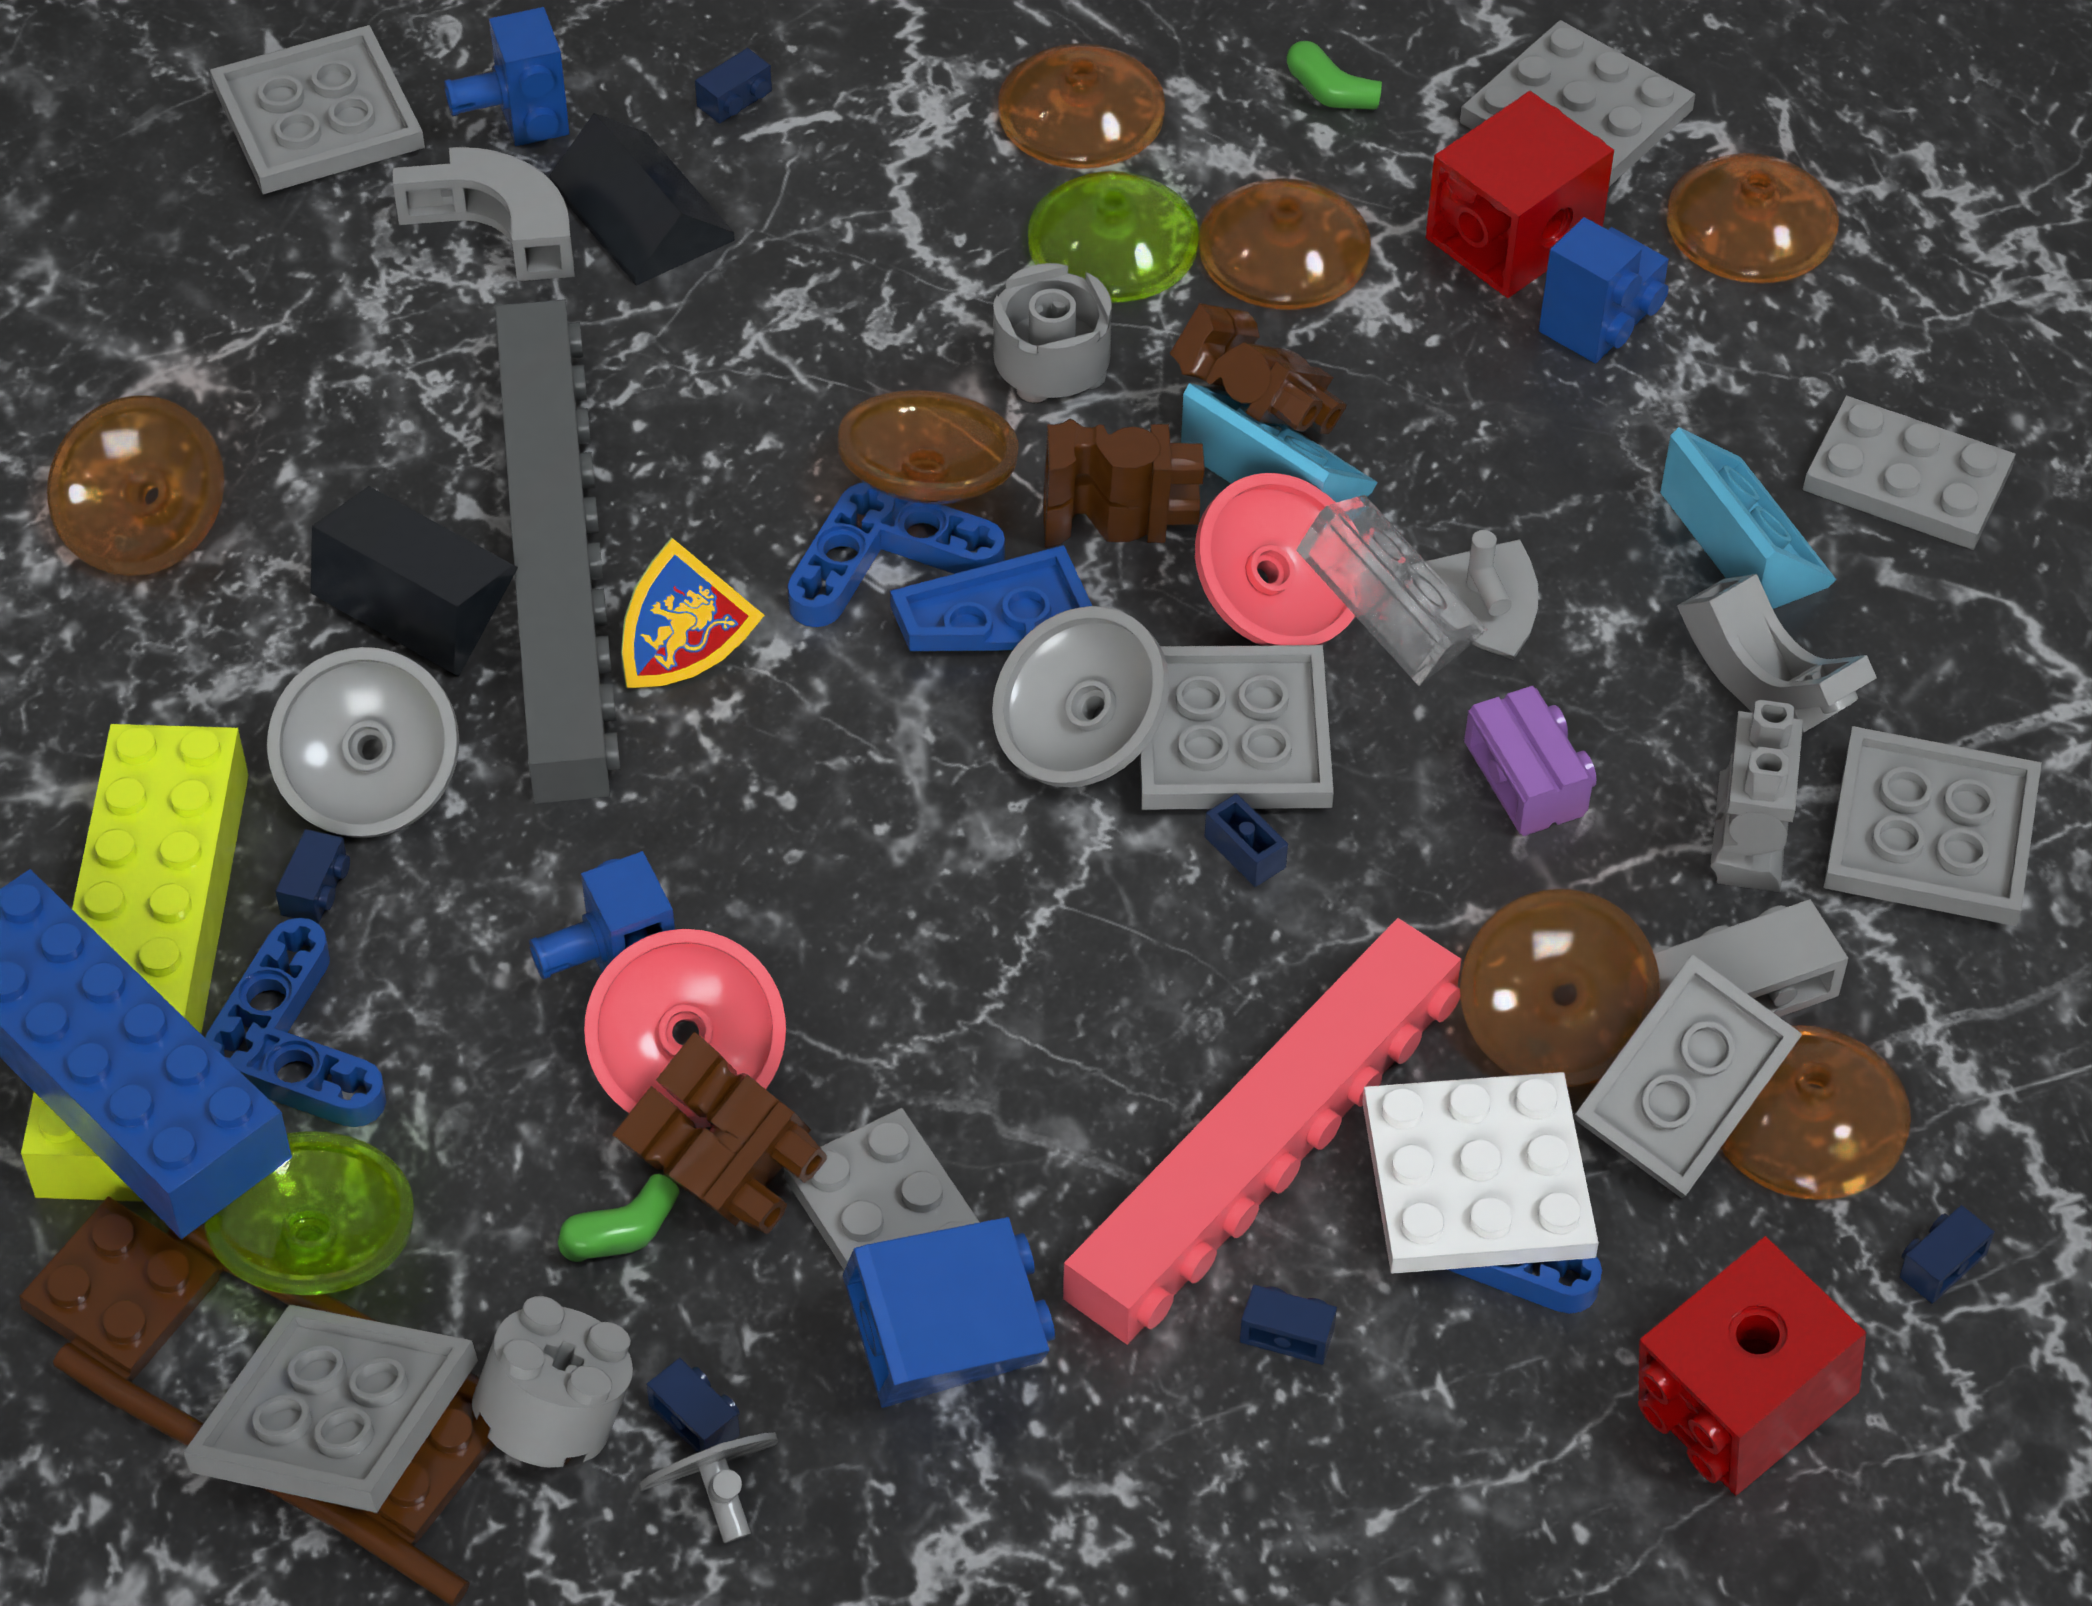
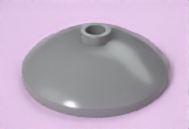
[992,606,1169,787]
[267,647,459,838]

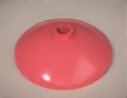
[1195,473,1367,646]
[584,929,786,1129]

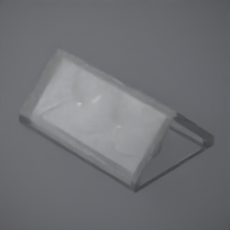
[1296,495,1488,686]

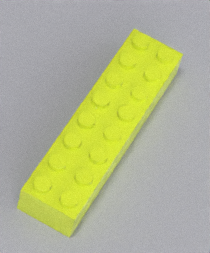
[21,724,249,1201]

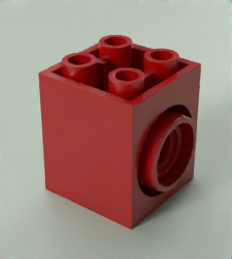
[1425,91,1614,299]
[1638,1236,1867,1496]

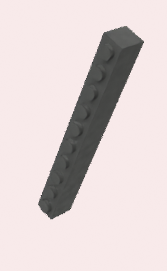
[495,299,620,804]

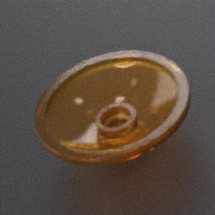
[998,43,1165,169]
[1667,153,1839,283]
[1199,178,1371,309]
[838,390,1019,504]
[47,396,224,576]
[1460,889,1661,1088]
[1721,1025,1911,1200]

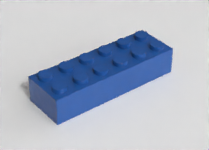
[0,869,292,1239]

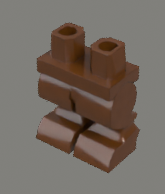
[1170,303,1347,434]
[1043,419,1204,548]
[613,1031,827,1234]

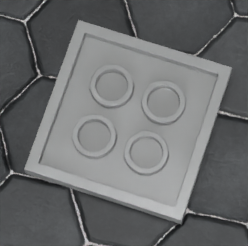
[1460,20,1695,187]
[210,25,425,194]
[1140,645,1334,810]
[1823,726,2042,926]
[183,1304,478,1513]

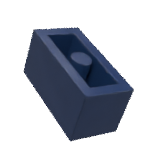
[695,48,772,124]
[1204,793,1288,887]
[275,829,350,924]
[1899,1205,1995,1304]
[1240,1284,1337,1365]
[646,1358,740,1453]

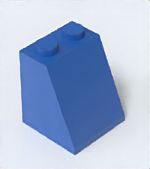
[842,1217,1055,1408]

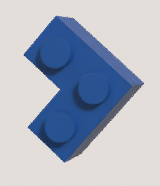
[1539,217,1669,364]

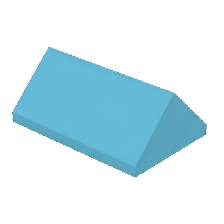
[1181,383,1378,515]
[1660,427,1837,609]

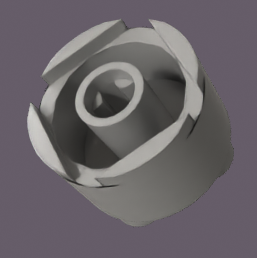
[993,263,1112,403]
[472,1296,633,1468]

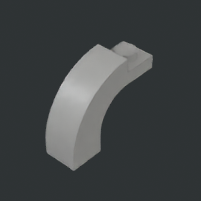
[392,147,575,281]
[1677,574,1877,732]

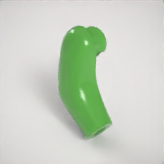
[1286,41,1382,109]
[558,1174,680,1262]

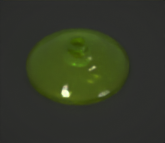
[1028,171,1199,302]
[204,1131,414,1295]

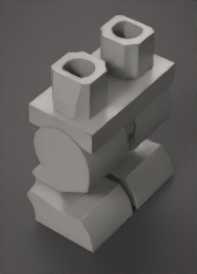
[1710,700,1803,892]

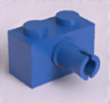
[444,7,570,146]
[528,851,675,979]

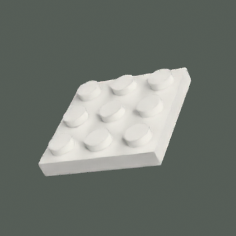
[1362,1072,1599,1274]

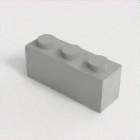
[1628,899,1849,1021]

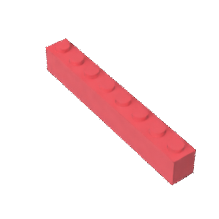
[1063,918,1462,1345]

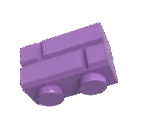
[1464,686,1596,836]

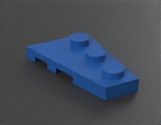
[890,545,1092,651]

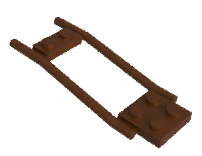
[19,1196,572,1606]

